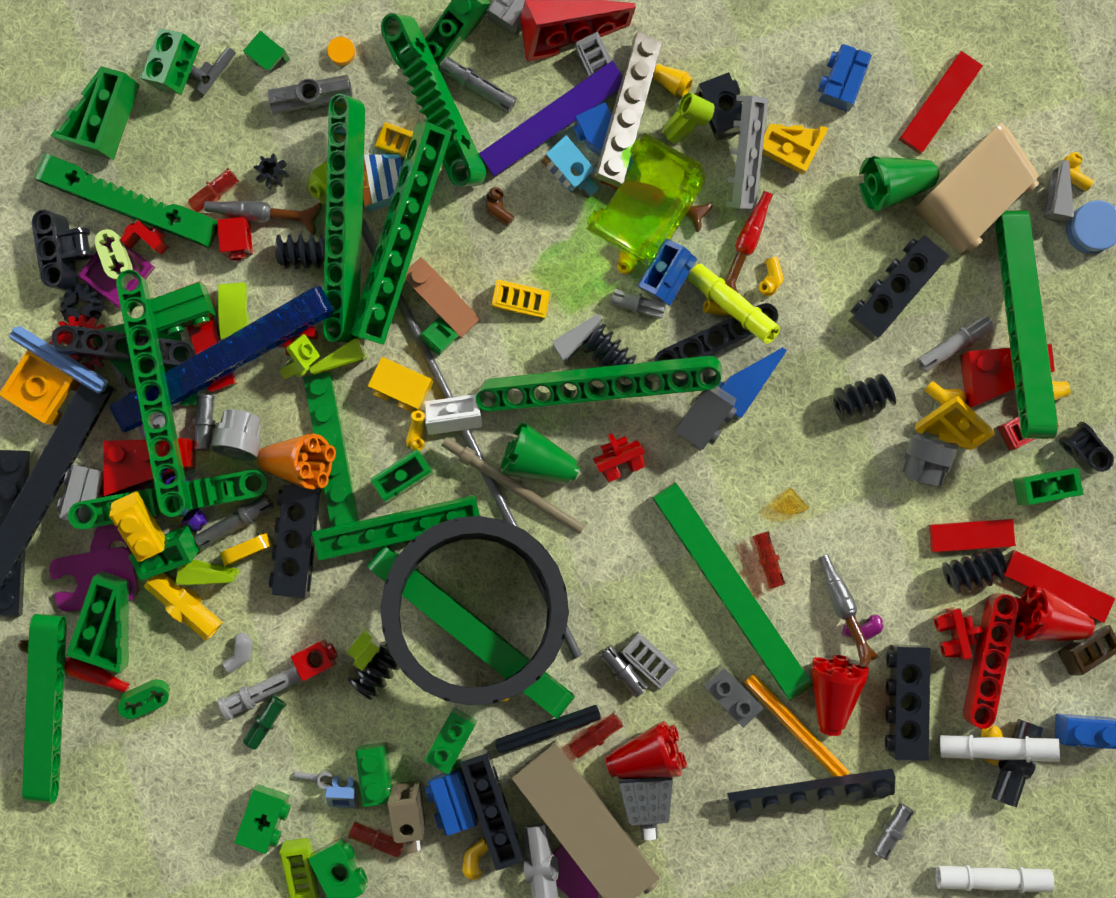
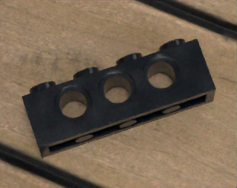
[848,235,949,342]
[269,484,321,598]
[885,644,931,761]
[460,748,524,871]

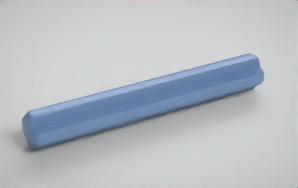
[9,326,108,394]

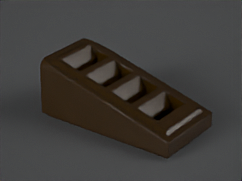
[1058,625,1116,675]

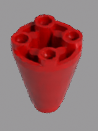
[1014,585,1095,641]
[811,655,869,736]
[606,721,687,778]

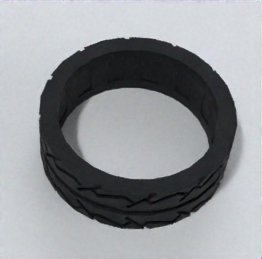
[380,516,569,705]

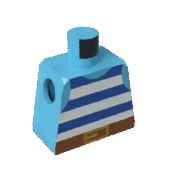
[541,135,599,199]
[363,154,403,212]

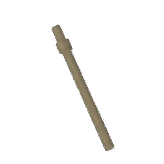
[441,437,585,534]

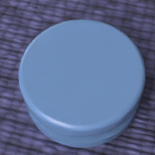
[1066,200,1116,254]

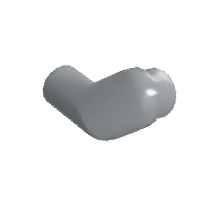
[223,633,253,674]

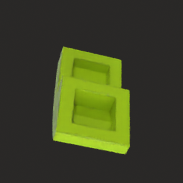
[218,282,250,342]
[347,628,380,671]

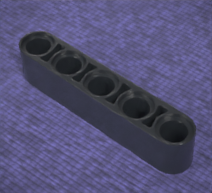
[653,303,779,362]
[52,325,194,370]

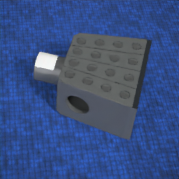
[618,778,673,840]

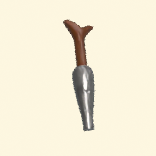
[204,201,322,236]
[818,554,878,668]

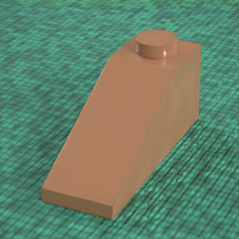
[405,257,480,338]

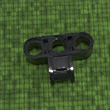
[32,209,94,291]

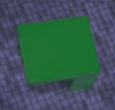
[243,30,290,72]

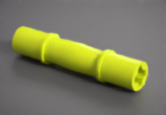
[688,264,780,344]

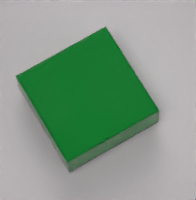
[419,317,459,356]

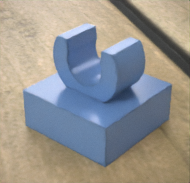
[325,776,358,808]

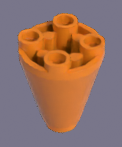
[257,433,336,489]

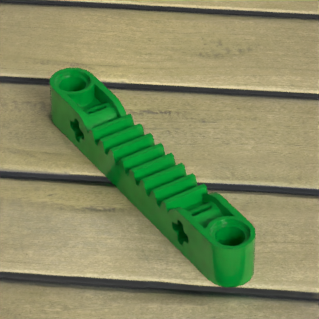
[381,13,486,187]
[34,153,218,248]
[68,470,268,529]

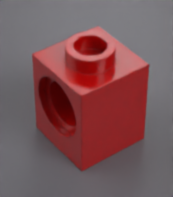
[217,217,253,261]
[290,639,338,681]

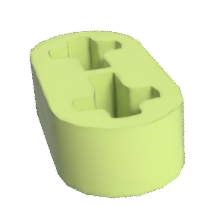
[95,229,133,280]

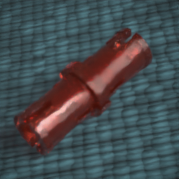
[752,531,786,589]
[569,712,624,759]

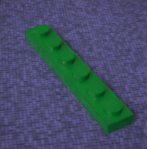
[303,372,359,527]
[312,495,480,560]

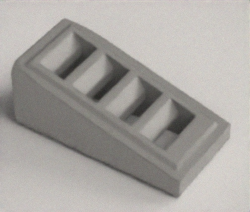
[574,32,612,77]
[1043,160,1074,223]
[553,314,602,364]
[620,631,679,689]

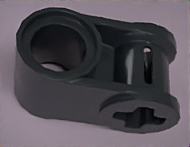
[1059,421,1114,474]

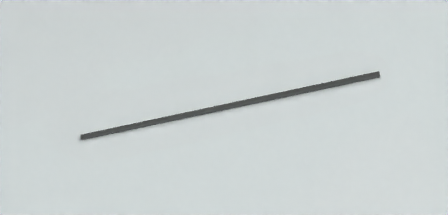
[362,218,582,659]

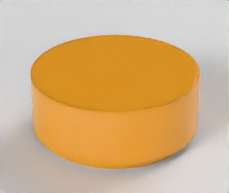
[327,36,356,66]

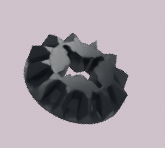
[59,284,104,327]

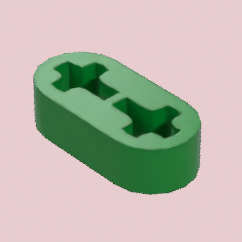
[118,679,170,719]

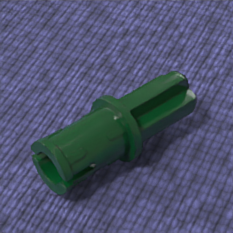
[243,695,287,750]

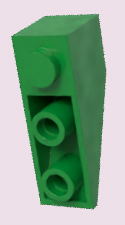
[425,0,492,68]

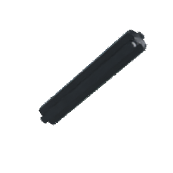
[495,705,601,754]

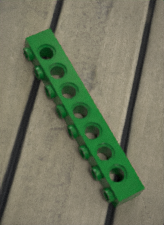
[349,122,452,345]

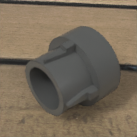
[902,435,958,486]

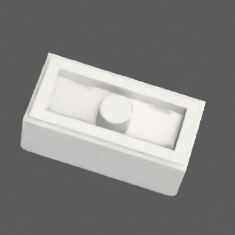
[424,394,482,435]

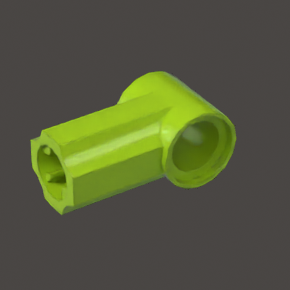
[662,92,715,144]

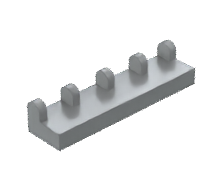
[725,95,768,209]

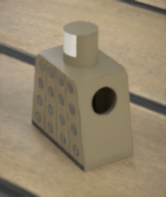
[388,780,425,854]

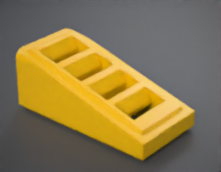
[374,122,413,160]
[492,280,550,319]

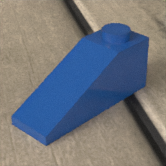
[573,102,641,182]
[718,347,787,420]

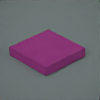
[78,237,155,309]

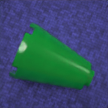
[859,156,940,212]
[500,422,580,484]

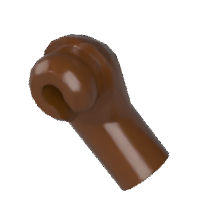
[486,187,515,227]

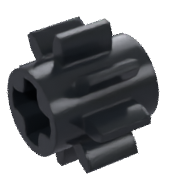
[253,153,289,190]

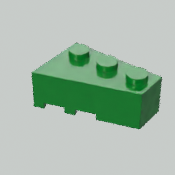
[50,66,140,160]

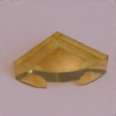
[769,487,809,515]

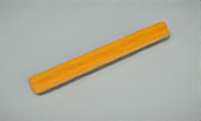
[744,674,849,777]

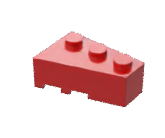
[960,344,1055,407]
[104,438,196,497]

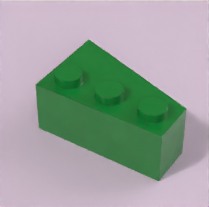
[66,571,129,674]

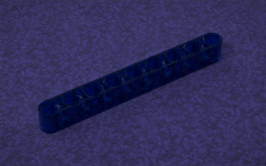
[109,286,334,432]

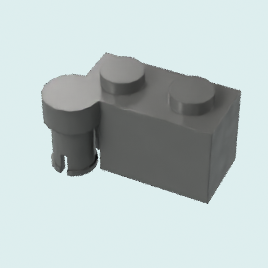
[675,386,737,451]

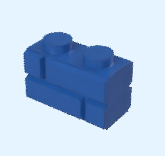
[817,44,872,112]
[637,238,697,306]
[1054,713,1116,749]
[425,768,479,836]

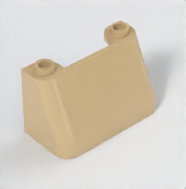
[913,122,1040,254]

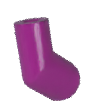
[842,615,884,641]

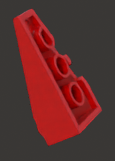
[520,0,636,62]

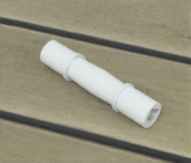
[940,735,1060,762]
[936,865,1054,893]

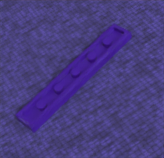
[479,61,623,176]

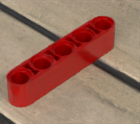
[963,593,1018,729]

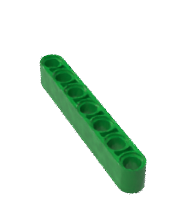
[22,614,67,804]

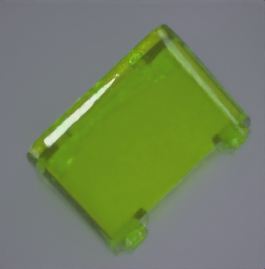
[586,132,706,268]

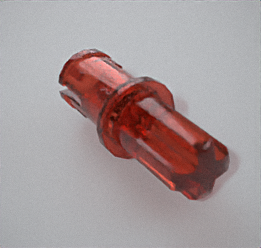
[188,168,239,212]
[348,821,403,857]

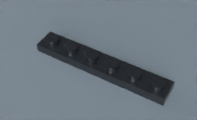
[0,450,30,615]
[727,768,896,819]

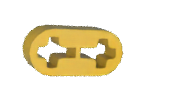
[219,533,273,566]

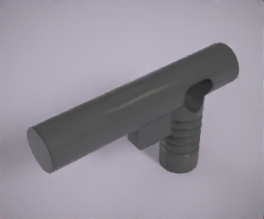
[189,46,236,96]

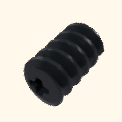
[275,234,325,269]
[583,323,637,383]
[833,374,896,422]
[942,548,1007,595]
[347,640,400,700]

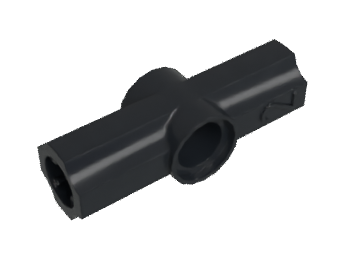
[991,719,1043,807]

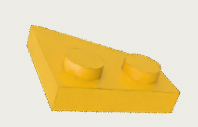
[762,124,829,175]
[915,395,994,451]

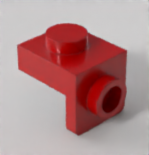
[120,220,169,255]

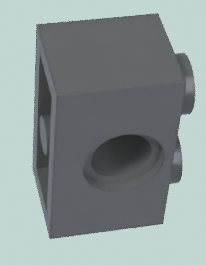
[701,664,764,728]

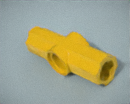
[144,572,223,641]

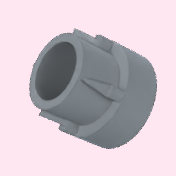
[210,409,261,461]

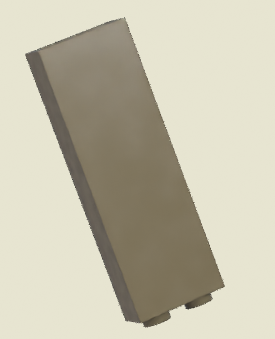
[512,740,660,898]

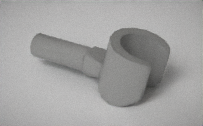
[294,770,333,789]

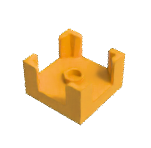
[0,350,81,426]

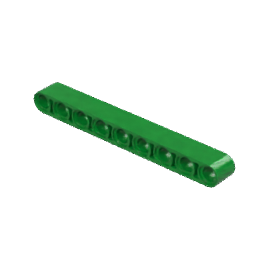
[323,94,365,343]
[995,210,1058,439]
[116,270,190,518]
[476,356,722,412]
[652,482,813,701]
[367,545,575,719]

